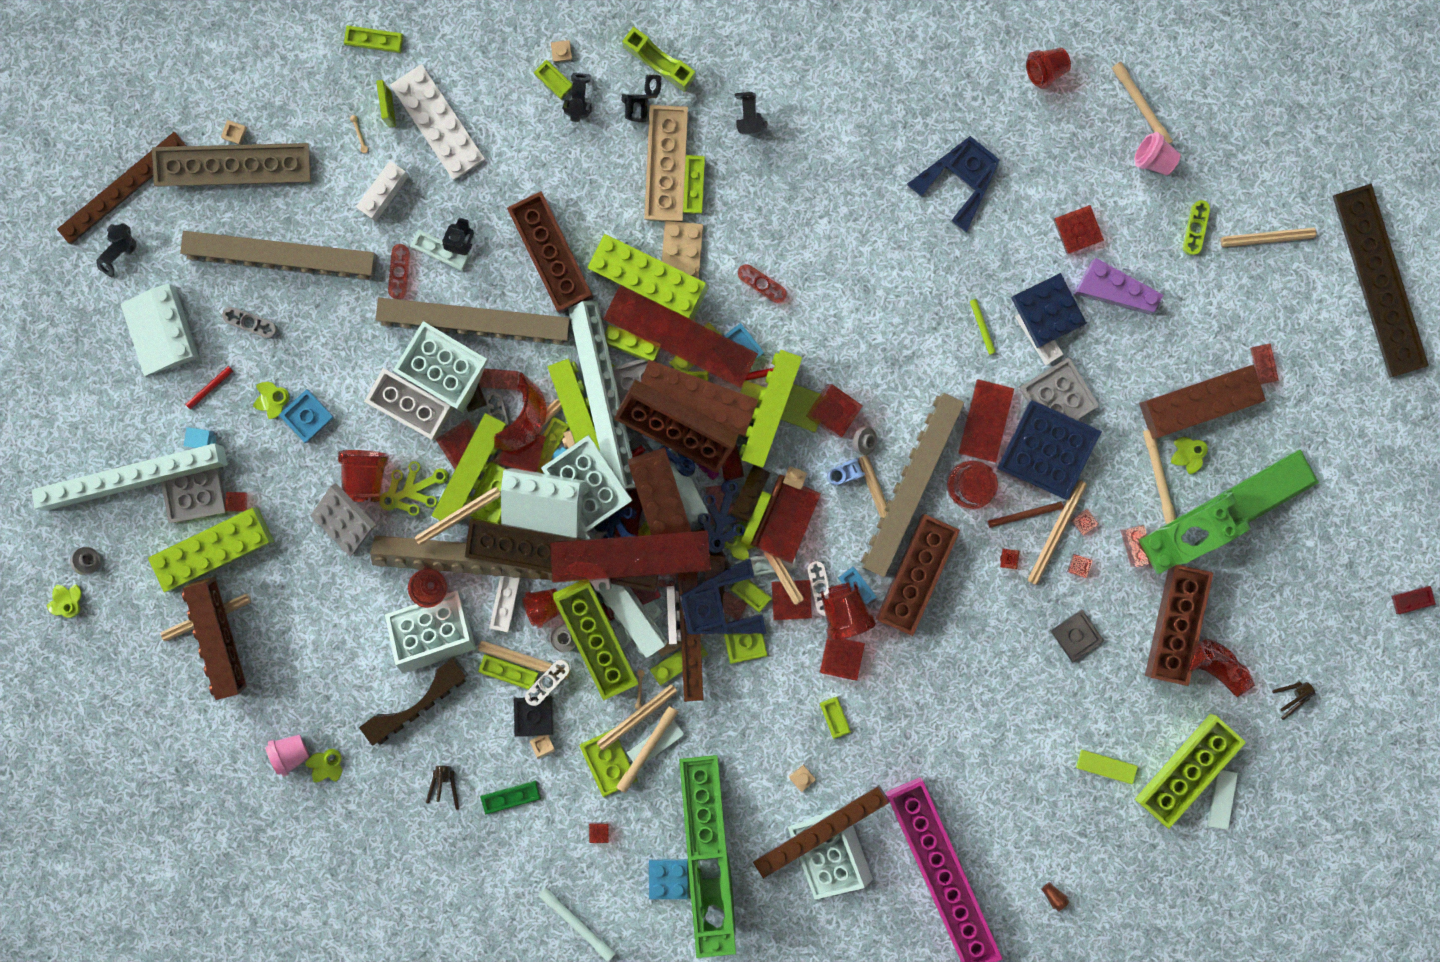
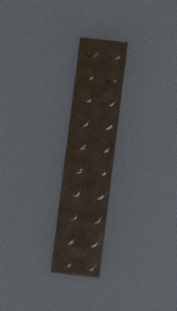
[1332,183,1429,378]
[465,518,662,592]

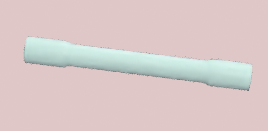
[538,887,615,962]

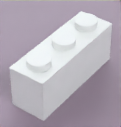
[356,161,409,222]

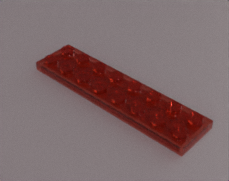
[603,285,758,388]
[550,531,711,583]

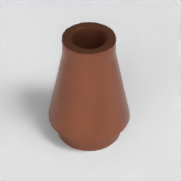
[1041,882,1070,912]

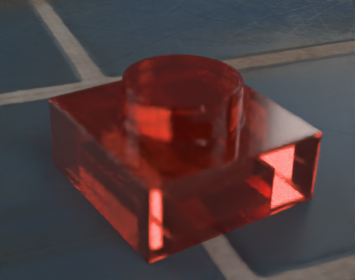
[225,492,247,511]
[1071,509,1098,536]
[1000,548,1020,570]
[1067,554,1093,578]
[589,822,609,843]

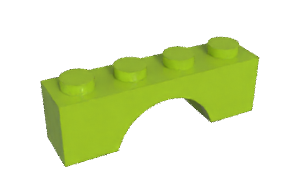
[622,26,696,93]

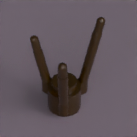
[1272,681,1316,720]
[426,765,459,810]

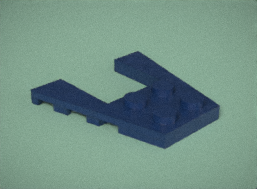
[907,136,1000,233]
[680,558,767,634]

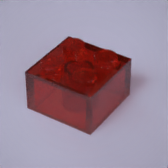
[806,384,863,438]

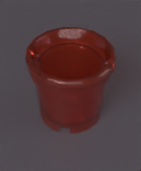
[338,450,389,502]
[947,460,998,510]
[820,581,876,640]

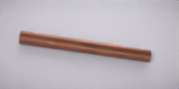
[750,474,785,547]
[987,501,1063,528]

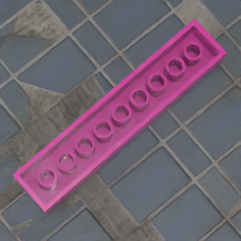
[885,777,1002,962]

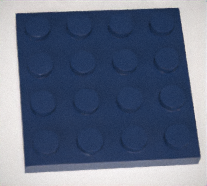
[997,399,1102,500]

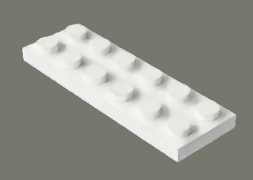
[390,64,485,181]

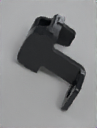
[562,73,592,122]
[621,74,662,122]
[735,92,768,137]
[442,218,474,255]
[96,223,137,278]

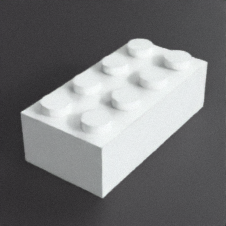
[364,368,454,440]

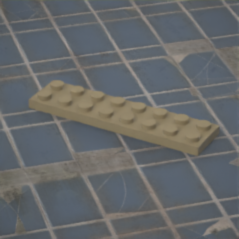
[152,143,311,187]

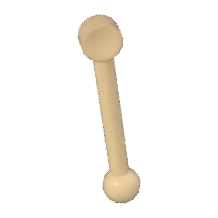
[350,115,368,153]
[635,670,645,710]

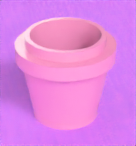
[1134,132,1181,176]
[266,734,310,777]

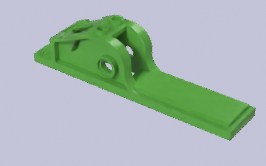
[1139,449,1319,574]
[679,755,736,958]

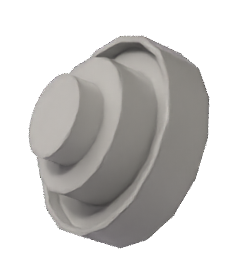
[853,427,877,455]
[70,547,101,576]
[550,624,576,652]

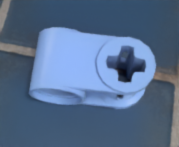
[827,458,865,485]

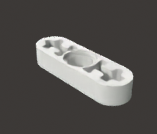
[807,561,834,616]
[525,659,570,706]

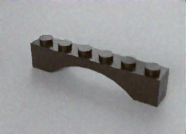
[359,657,468,746]

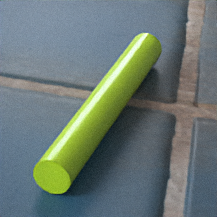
[969,299,996,355]

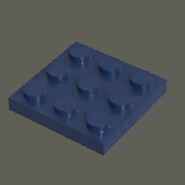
[1011,273,1087,348]

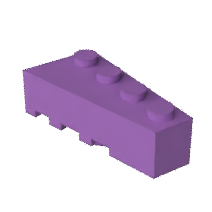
[1073,258,1164,315]

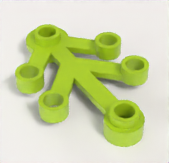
[379,461,449,516]

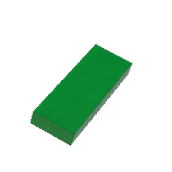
[480,780,541,815]

